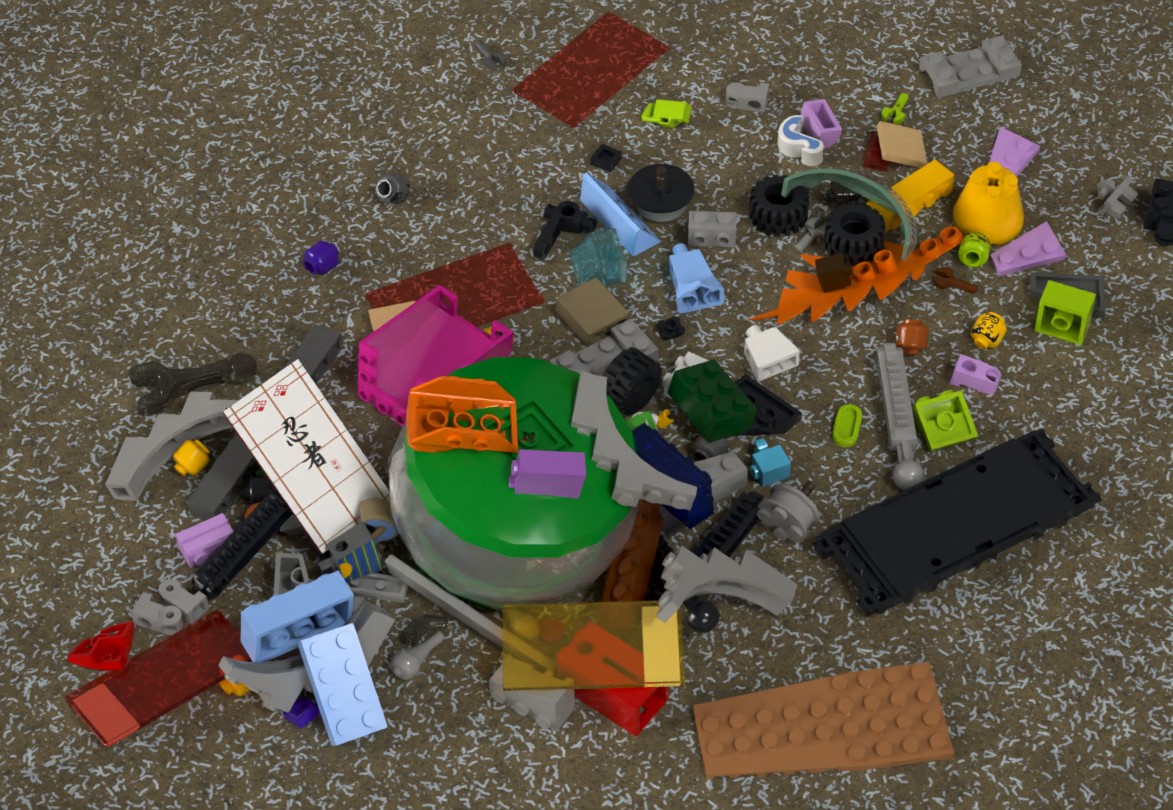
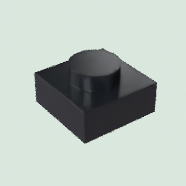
[591,144,622,173]

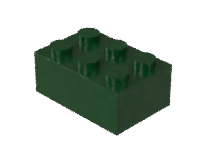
[667,359,757,443]

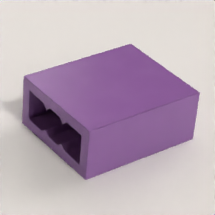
[509,449,586,499]

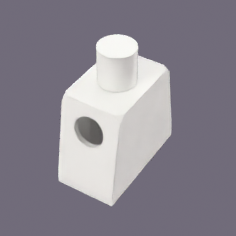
[744,325,800,382]

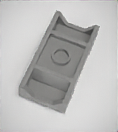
[919,35,1022,98]
[549,318,659,376]

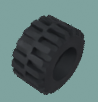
[749,174,809,237]
[824,203,885,266]
[603,347,662,416]

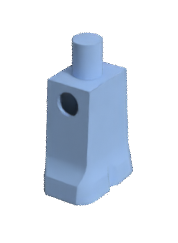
[669,243,724,314]

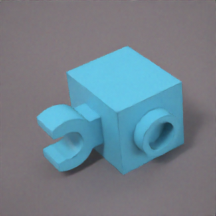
[749,438,791,487]

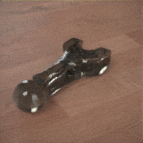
[129,352,257,417]

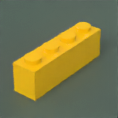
[866,159,954,233]

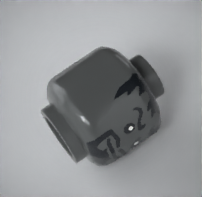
[376,173,410,204]

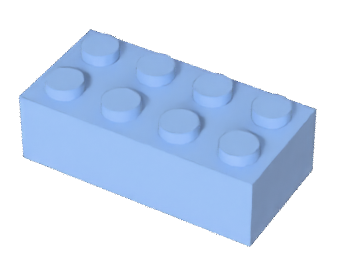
[240,571,354,663]
[297,623,388,746]

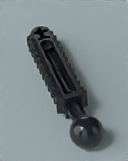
[191,486,294,599]
[649,491,763,624]
[651,534,720,633]

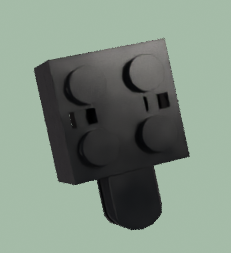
[1143,178,1173,246]

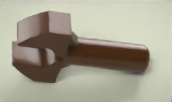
[932,267,978,294]

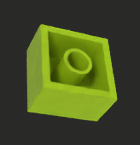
[1035,280,1096,345]

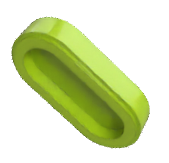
[832,404,862,447]

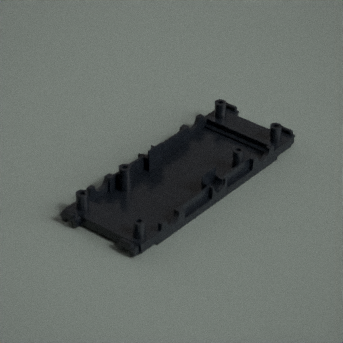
[812,428,1102,617]

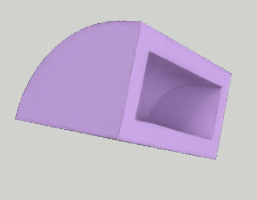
[800,99,842,149]

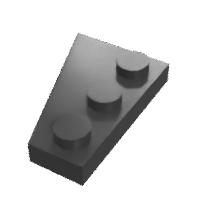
[1030,272,1105,319]

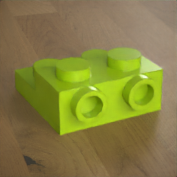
[912,390,979,452]

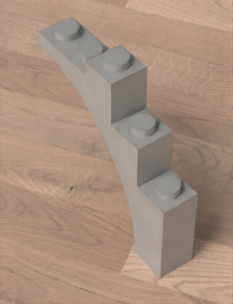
[571,371,697,510]
[105,391,239,501]
[656,546,797,623]
[218,600,395,713]

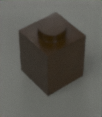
[815,252,854,293]

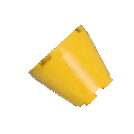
[953,162,1024,245]

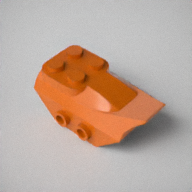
[406,376,526,453]

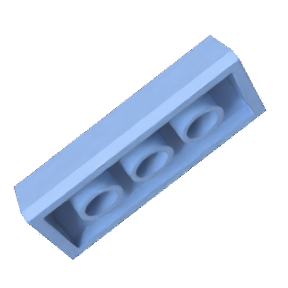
[580,172,662,256]

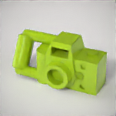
[641,99,692,128]

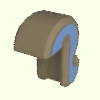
[360,498,399,552]

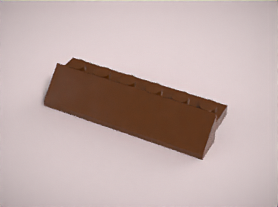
[595,499,664,638]

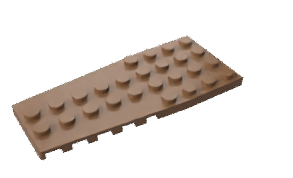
[693,662,954,780]

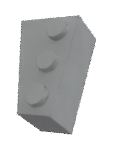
[489,657,575,732]

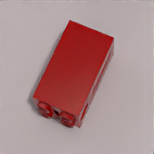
[557,622,669,737]

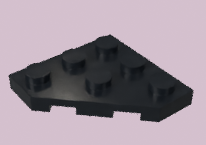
[733,374,802,436]

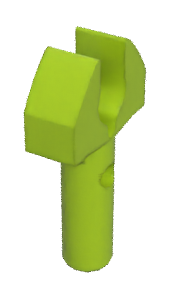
[881,93,909,125]

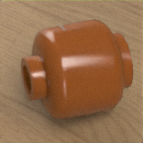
[896,319,928,354]

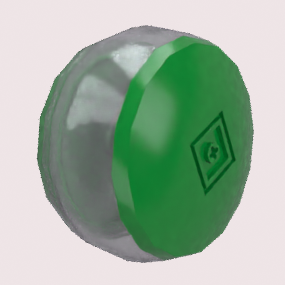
[388,357,642,610]

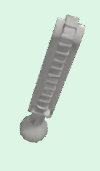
[876,343,925,491]

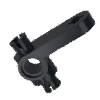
[533,201,597,260]

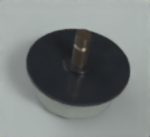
[628,164,694,222]

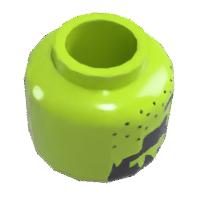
[958,232,991,267]

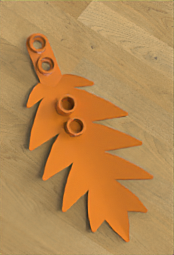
[748,226,963,324]

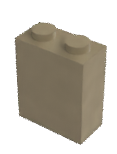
[556,278,629,347]

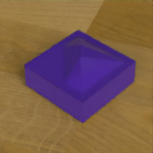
[282,697,320,729]

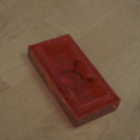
[864,131,889,172]

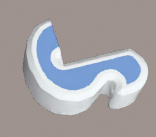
[777,115,824,166]

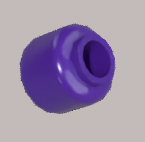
[303,241,339,275]

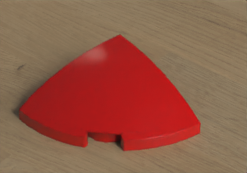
[67,621,134,671]

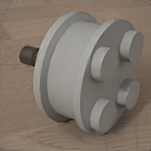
[757,481,820,543]

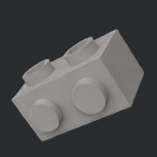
[688,211,737,248]

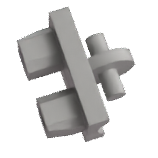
[1096,176,1138,219]

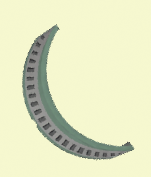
[781,168,917,261]

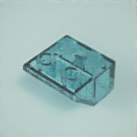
[569,228,627,286]

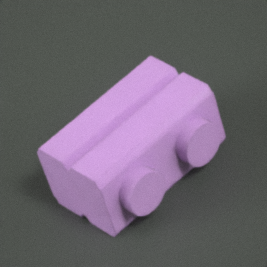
[175,513,234,568]

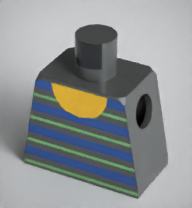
[318,522,383,582]

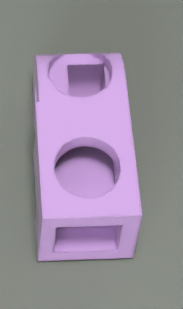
[950,354,1001,395]

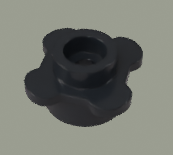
[657,316,685,339]

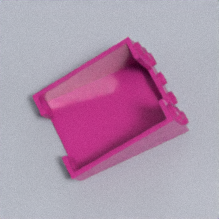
[357,285,514,427]

